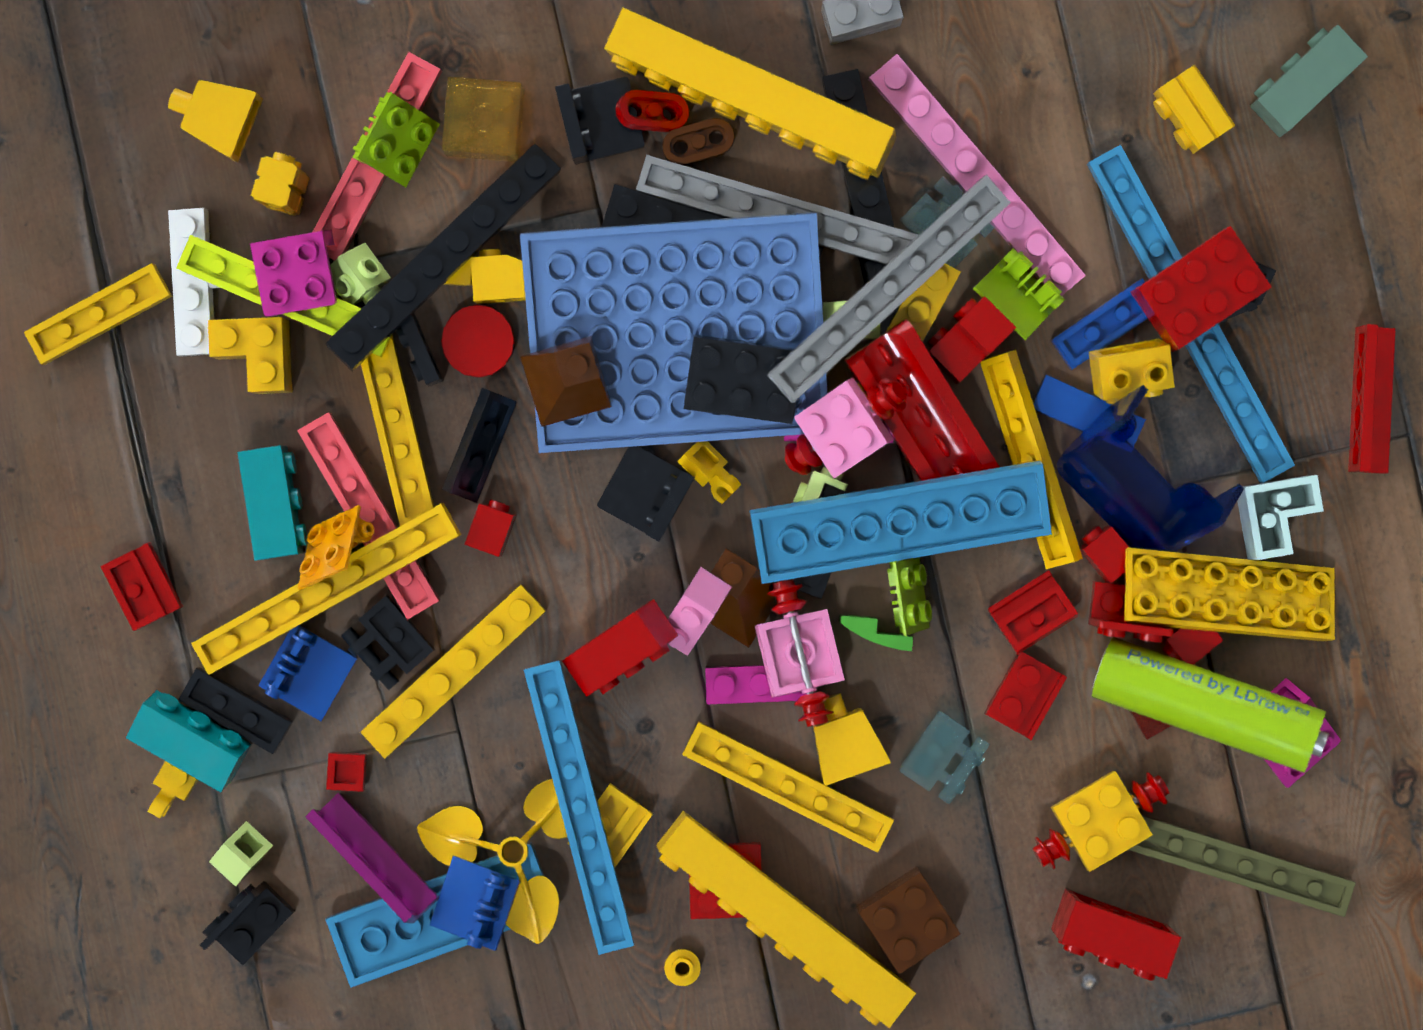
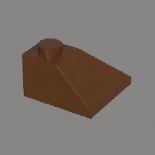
[520,336,612,427]
[710,548,780,648]

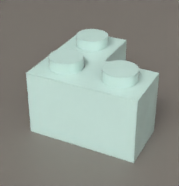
[1235,475,1324,560]

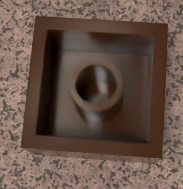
[856,866,960,974]

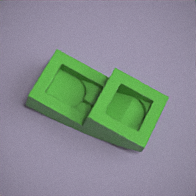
[839,614,913,651]

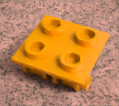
[297,505,375,590]

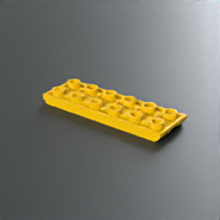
[1124,548,1335,641]

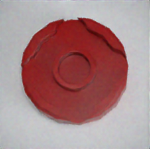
[441,305,515,378]

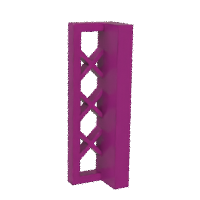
[305,793,439,924]

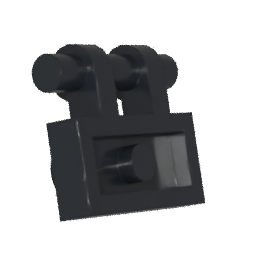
[341,595,435,690]

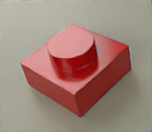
[326,752,367,792]

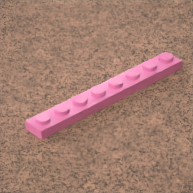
[869,54,1086,296]

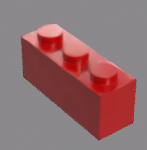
[562,599,678,697]

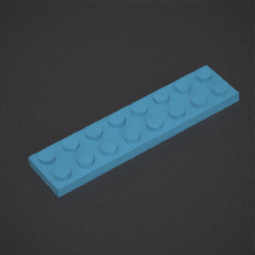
[750,461,1052,584]

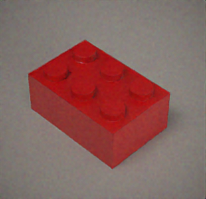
[1131,225,1272,352]
[1051,889,1182,981]

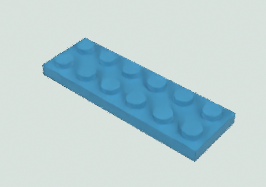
[325,843,544,988]

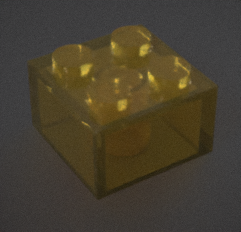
[442,77,525,162]

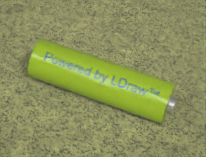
[1092,637,1329,773]

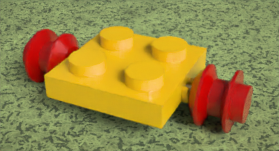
[1032,771,1170,872]

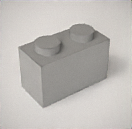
[821,0,904,45]

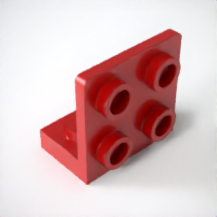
[1088,581,1174,643]

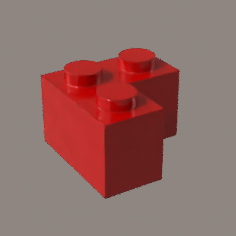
[928,296,1017,384]

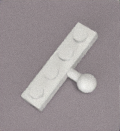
[168,208,220,356]

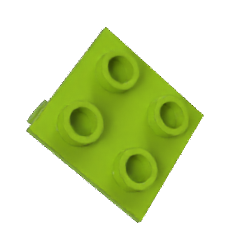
[353,92,440,188]
[973,248,1065,340]
[887,557,932,636]

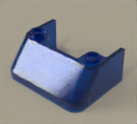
[1057,385,1244,552]

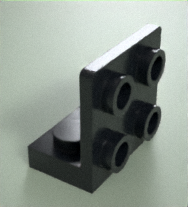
[555,77,645,165]
[597,446,695,542]
[200,881,295,965]

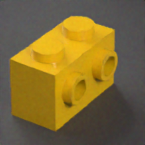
[1089,338,1175,404]

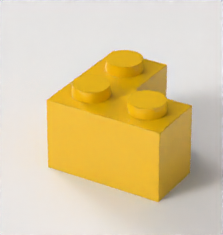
[208,317,292,394]

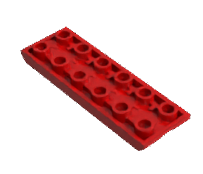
[844,319,1000,481]

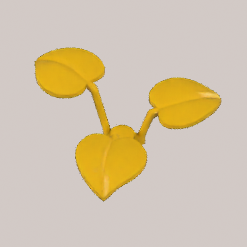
[417,779,567,944]

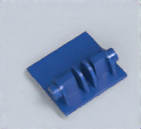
[258,625,357,721]
[430,856,520,951]

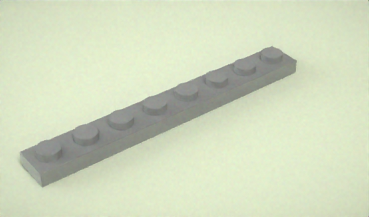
[636,155,919,265]
[767,175,1011,403]

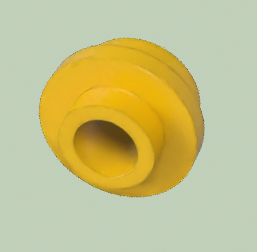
[664,949,701,986]

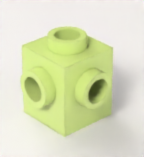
[330,243,391,305]

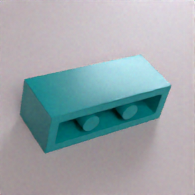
[237,445,308,561]
[126,690,251,793]

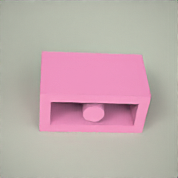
[668,567,732,656]

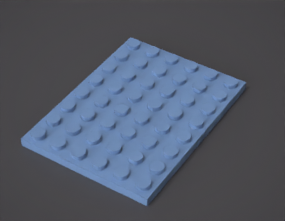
[520,212,828,453]

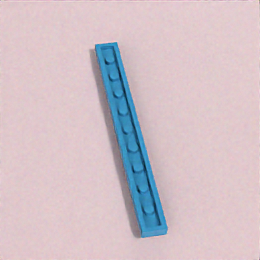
[1087,145,1295,483]

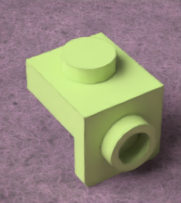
[793,467,848,502]

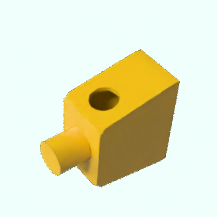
[168,80,263,163]
[813,693,891,786]

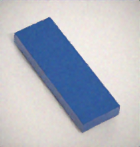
[1050,278,1148,370]
[1033,375,1146,453]

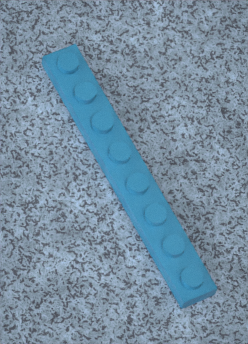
[524,660,635,955]

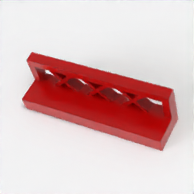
[1348,324,1396,474]

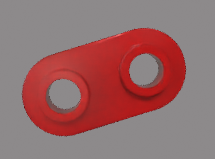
[615,90,689,132]

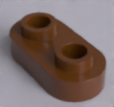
[663,118,734,166]

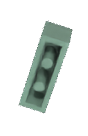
[1250,25,1368,138]

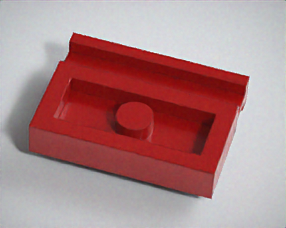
[100,542,183,631]
[988,570,1078,655]
[984,652,1067,740]

